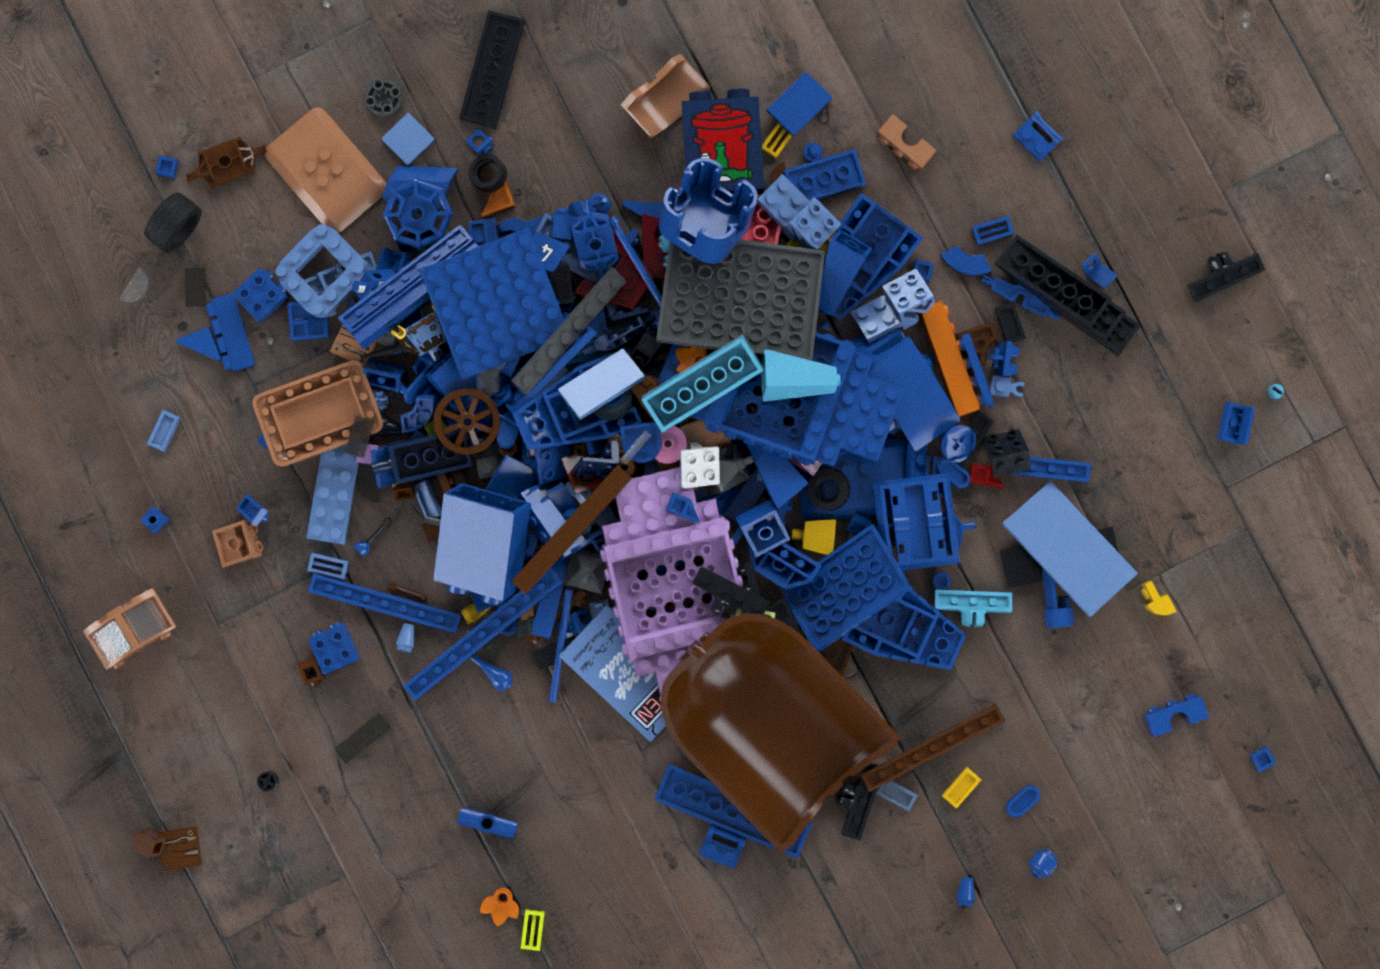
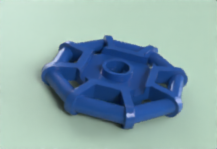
[382,177,454,250]

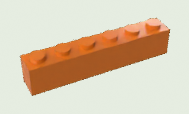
[919,301,982,417]

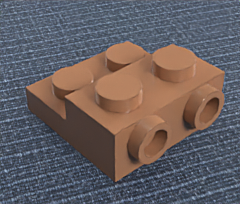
[212,520,263,568]

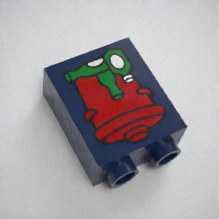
[682,88,764,195]

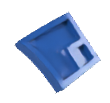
[287,302,330,341]

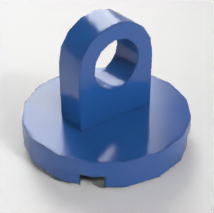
[940,425,976,463]

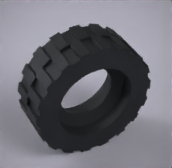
[806,468,851,511]

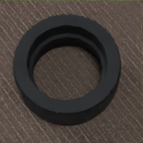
[144,192,202,253]

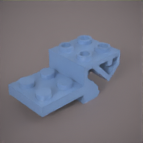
[757,174,841,250]
[851,269,935,343]

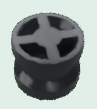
[257,771,279,791]

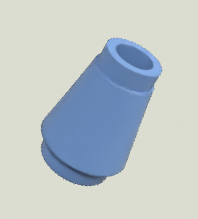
[395,623,414,653]

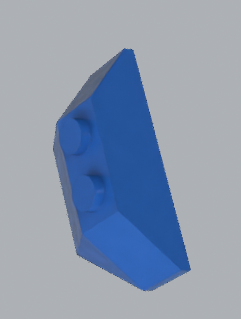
[747,541,822,590]

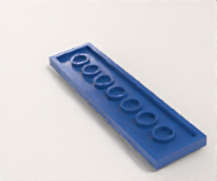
[654,764,812,859]

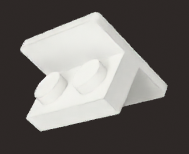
[680,442,720,488]

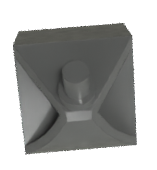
[706,442,754,495]
[564,549,607,594]

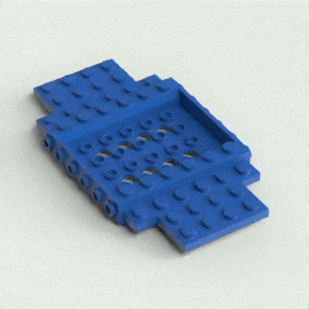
[658,330,904,467]

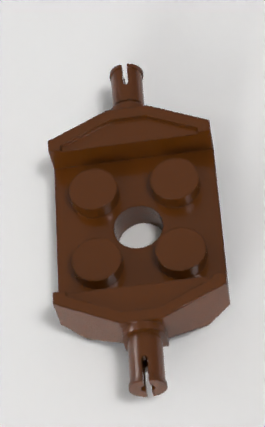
[185,137,267,189]

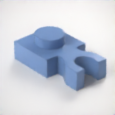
[990,375,1024,398]

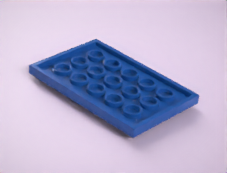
[779,524,912,652]

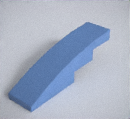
[305,251,377,296]

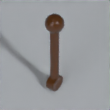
[389,583,427,602]

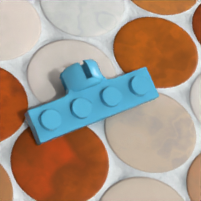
[934,590,1012,627]

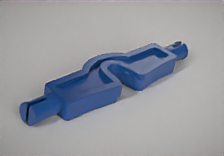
[981,274,1060,321]

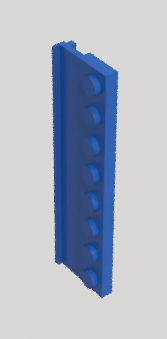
[338,225,478,349]

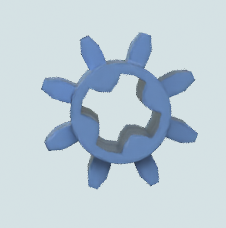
[369,388,388,412]

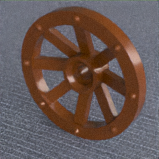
[433,388,500,455]

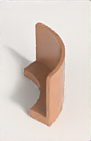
[621,54,710,138]

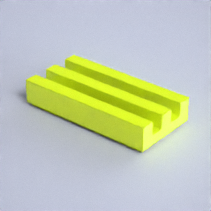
[521,909,545,951]

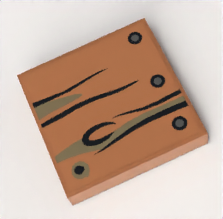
[330,324,377,367]

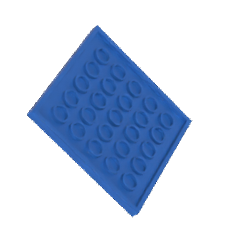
[419,227,564,379]

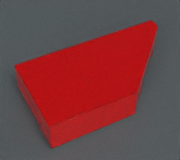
[970,463,1004,489]

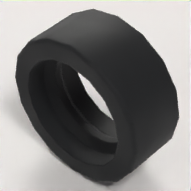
[469,154,507,192]

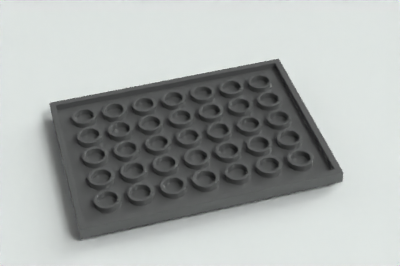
[656,239,825,361]

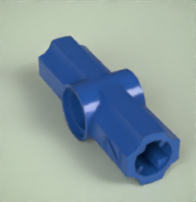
[457,807,518,839]

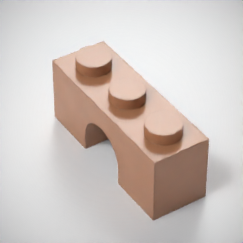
[877,114,937,171]

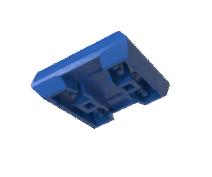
[872,473,960,570]

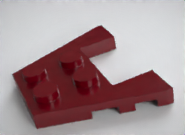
[642,214,668,281]
[575,233,654,310]

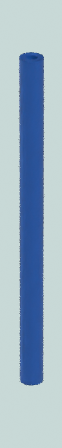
[549,589,573,703]

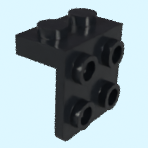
[983,430,1031,477]

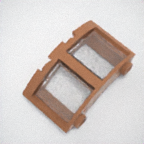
[83,588,176,670]

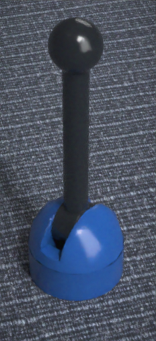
[353,517,391,557]

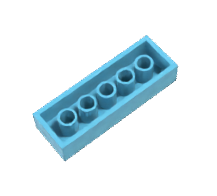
[641,334,763,432]

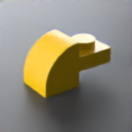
[1141,581,1177,615]

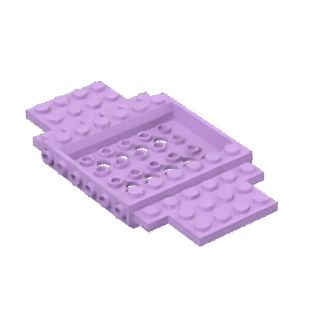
[600,467,749,696]

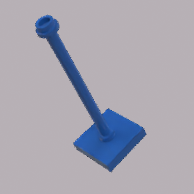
[609,216,662,332]

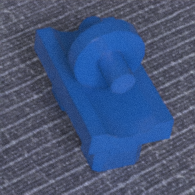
[987,341,1020,377]

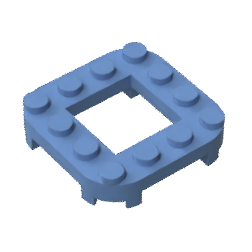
[275,224,369,318]

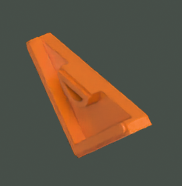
[481,181,515,218]

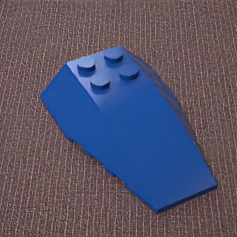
[822,193,923,320]
[512,353,642,450]
[841,589,966,670]

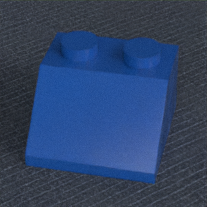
[735,499,790,557]

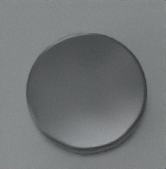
[364,79,403,118]

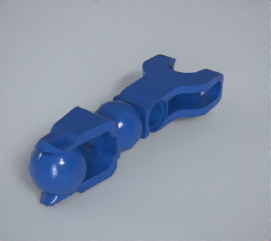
[496,193,611,236]

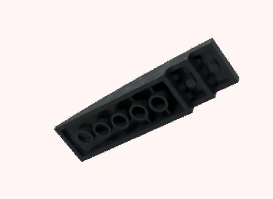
[995,234,1141,356]

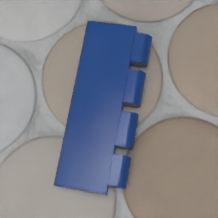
[206,293,256,372]

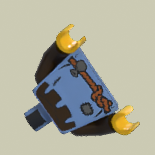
[391,305,446,362]

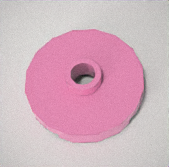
[654,426,687,464]

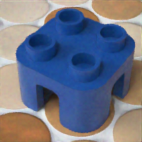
[658,158,758,264]

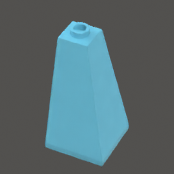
[761,350,840,401]

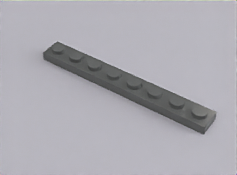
[511,268,626,395]

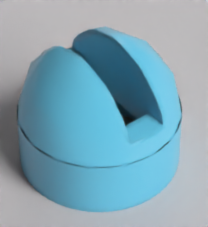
[1267,384,1284,400]

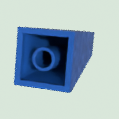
[819,229,873,316]
[746,445,808,510]

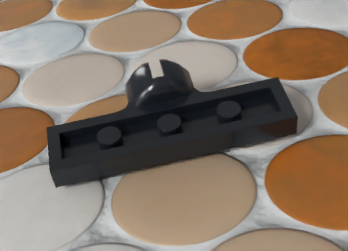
[1187,252,1265,302]
[692,566,770,619]
[836,763,877,841]

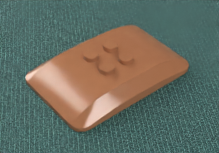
[265,107,387,234]
[252,360,383,467]

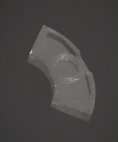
[477,363,507,401]

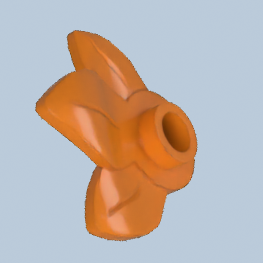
[675,347,707,373]
[480,888,519,926]

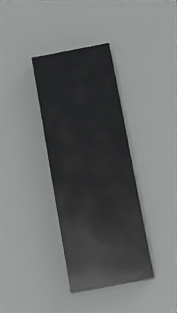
[459,10,525,129]
[999,527,1119,588]

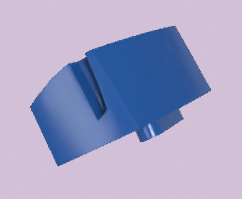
[851,328,961,452]

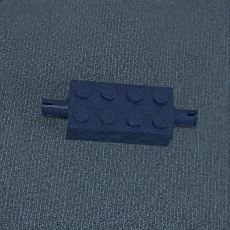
[371,428,485,484]

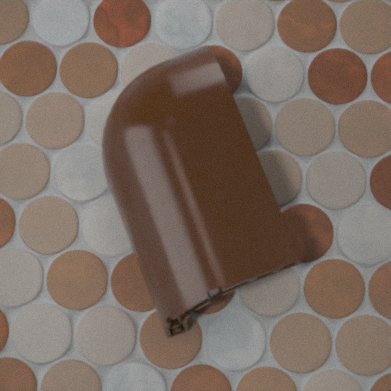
[661,614,901,853]

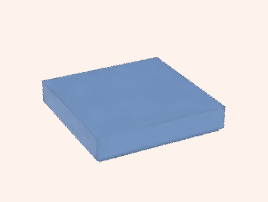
[381,112,435,166]

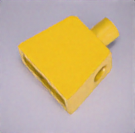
[791,519,836,556]

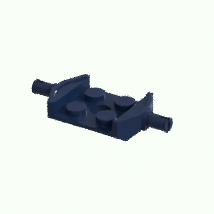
[580,313,655,357]

